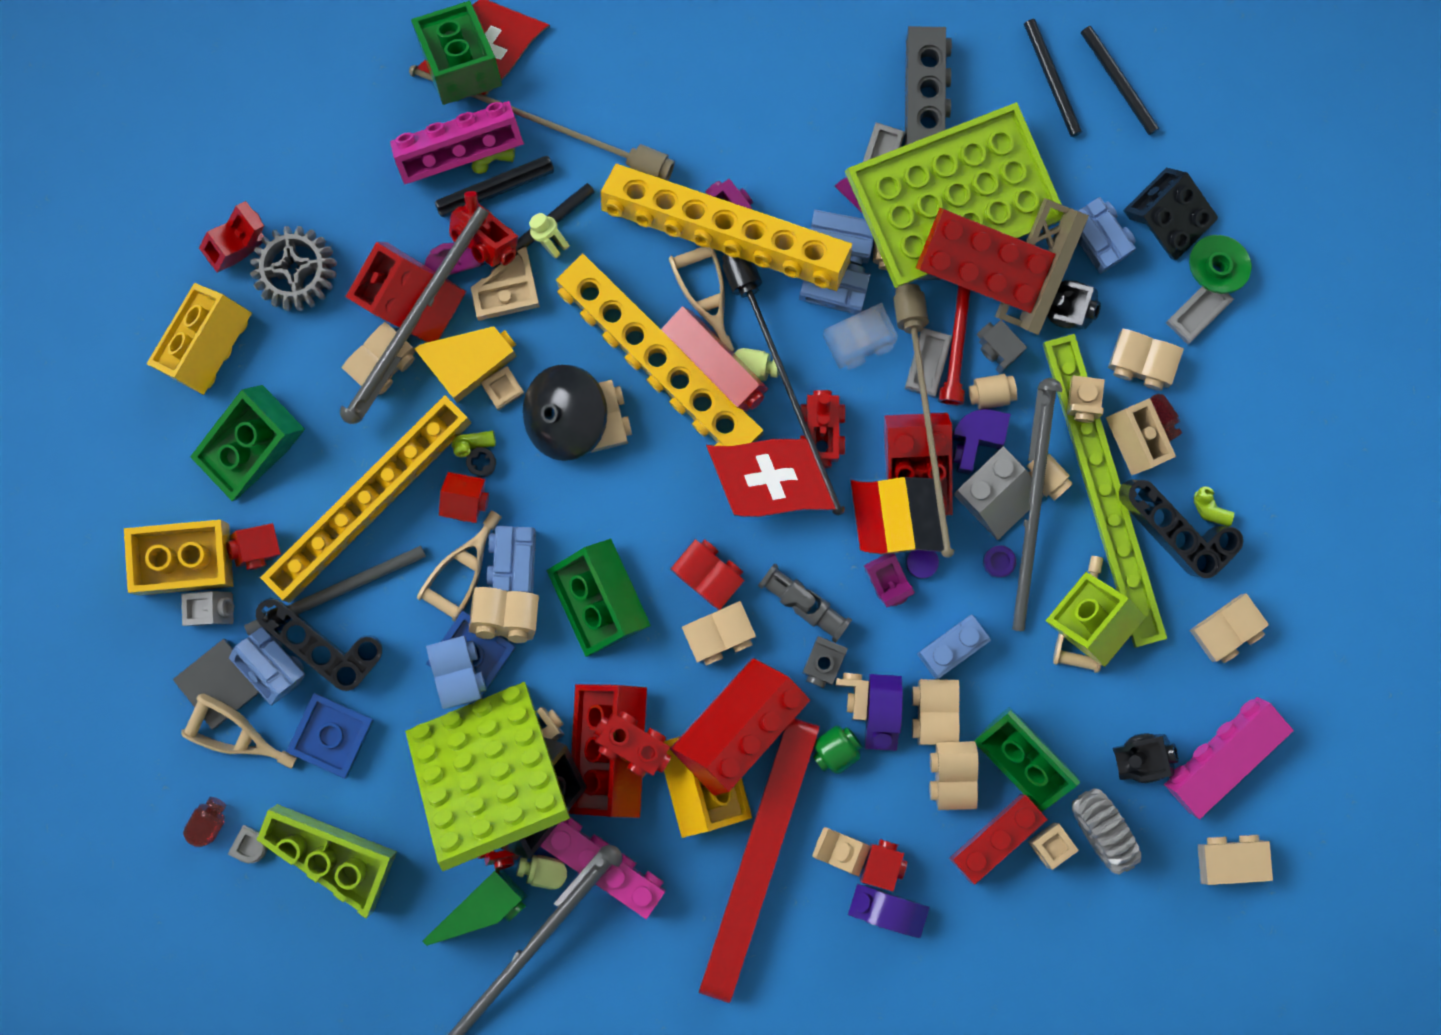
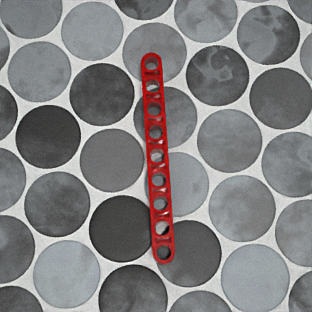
[699,718,820,1003]

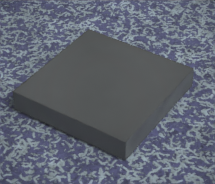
[173,639,260,730]

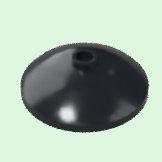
[523,365,607,461]

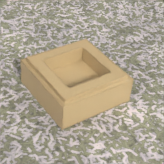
[480,366,525,410]

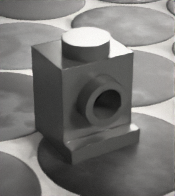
[977,320,1027,374]
[802,636,848,688]

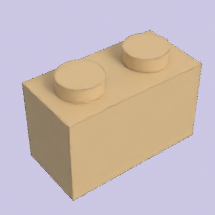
[1105,398,1176,476]
[1197,835,1273,885]

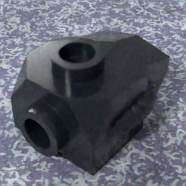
[1047,280,1101,329]
[1113,733,1179,784]

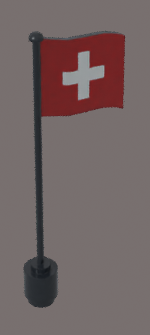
[706,254,845,517]

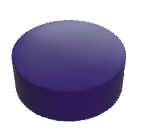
[983,545,1016,578]
[906,550,939,579]

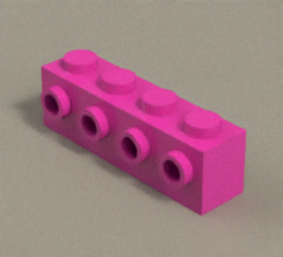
[390,101,524,185]
[1164,697,1294,819]
[540,817,666,920]

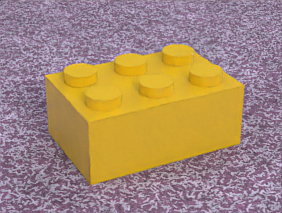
[124,520,234,596]

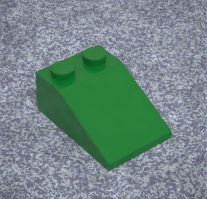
[411,0,502,105]
[190,385,305,501]
[422,869,527,946]

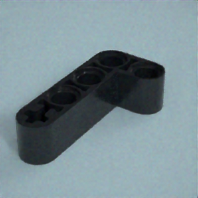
[1119,479,1244,578]
[255,598,383,691]

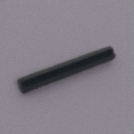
[435,156,554,217]

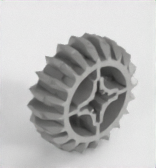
[250,226,337,311]
[1072,788,1141,875]

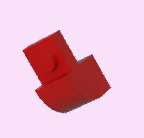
[199,201,265,273]

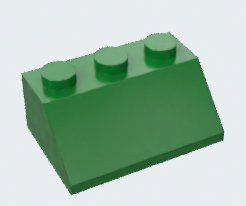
[546,538,651,657]
[974,707,1080,812]

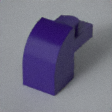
[952,409,1011,475]
[865,674,903,751]
[848,884,930,938]

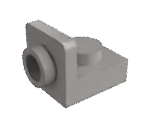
[181,591,234,626]

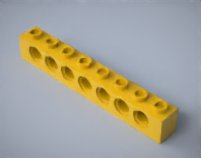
[601,164,852,291]
[556,253,764,446]
[260,395,471,603]

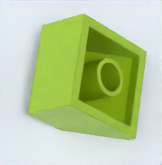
[1045,572,1146,667]

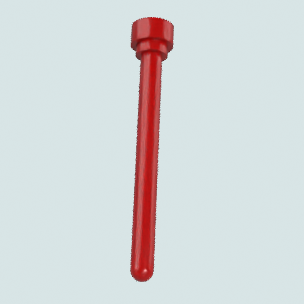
[938,285,971,405]

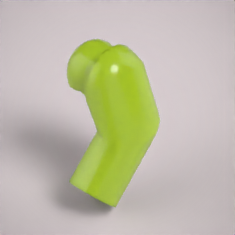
[471,147,515,174]
[451,430,496,458]
[1194,486,1234,527]

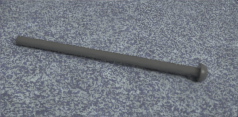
[340,206,489,424]
[1012,378,1062,631]
[448,845,622,1035]

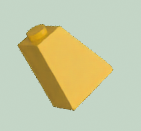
[414,326,517,403]

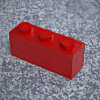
[949,794,1048,885]

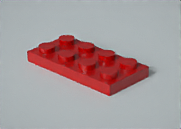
[916,208,1056,313]

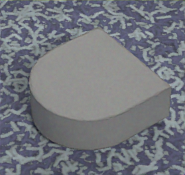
[228,825,268,863]

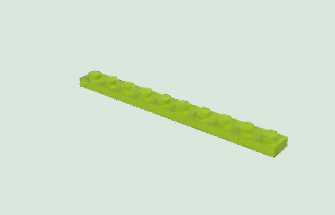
[1042,334,1167,648]

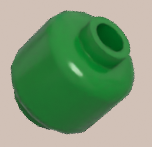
[813,726,862,774]

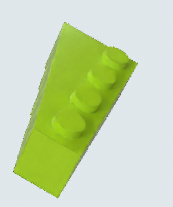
[257,804,397,919]

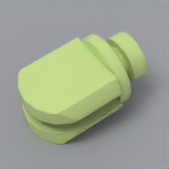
[529,213,570,259]
[734,348,779,381]
[516,855,567,890]

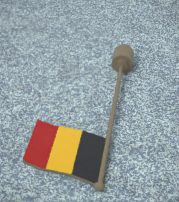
[850,284,954,558]

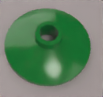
[1189,235,1252,294]

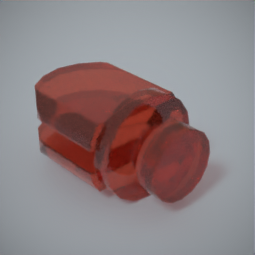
[1150,394,1183,442]
[183,797,226,847]

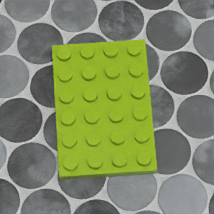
[845,102,1063,288]
[405,682,570,872]

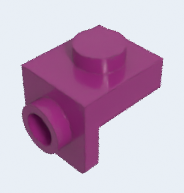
[705,179,753,209]
[864,553,915,607]

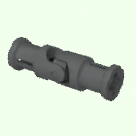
[758,563,852,643]

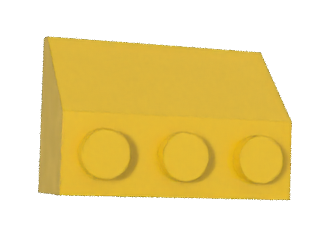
[147,283,252,395]
[664,736,752,838]

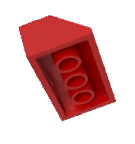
[670,658,810,796]
[568,684,647,818]

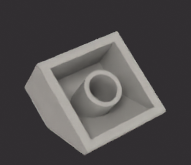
[953,446,1043,540]

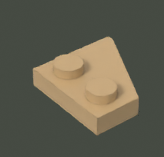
[471,247,540,321]

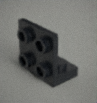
[1123,167,1218,260]

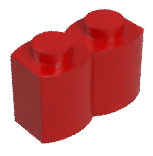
[670,539,745,611]

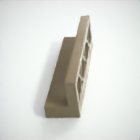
[995,198,1089,335]

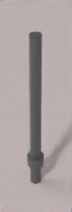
[244,546,426,636]

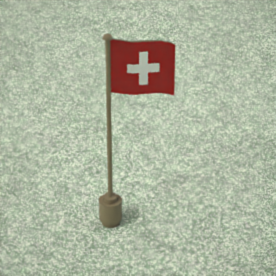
[409,0,675,181]

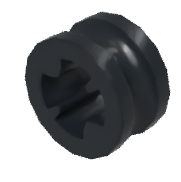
[466,447,496,478]

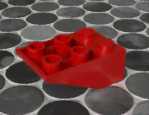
[345,242,467,342]
[884,412,953,515]

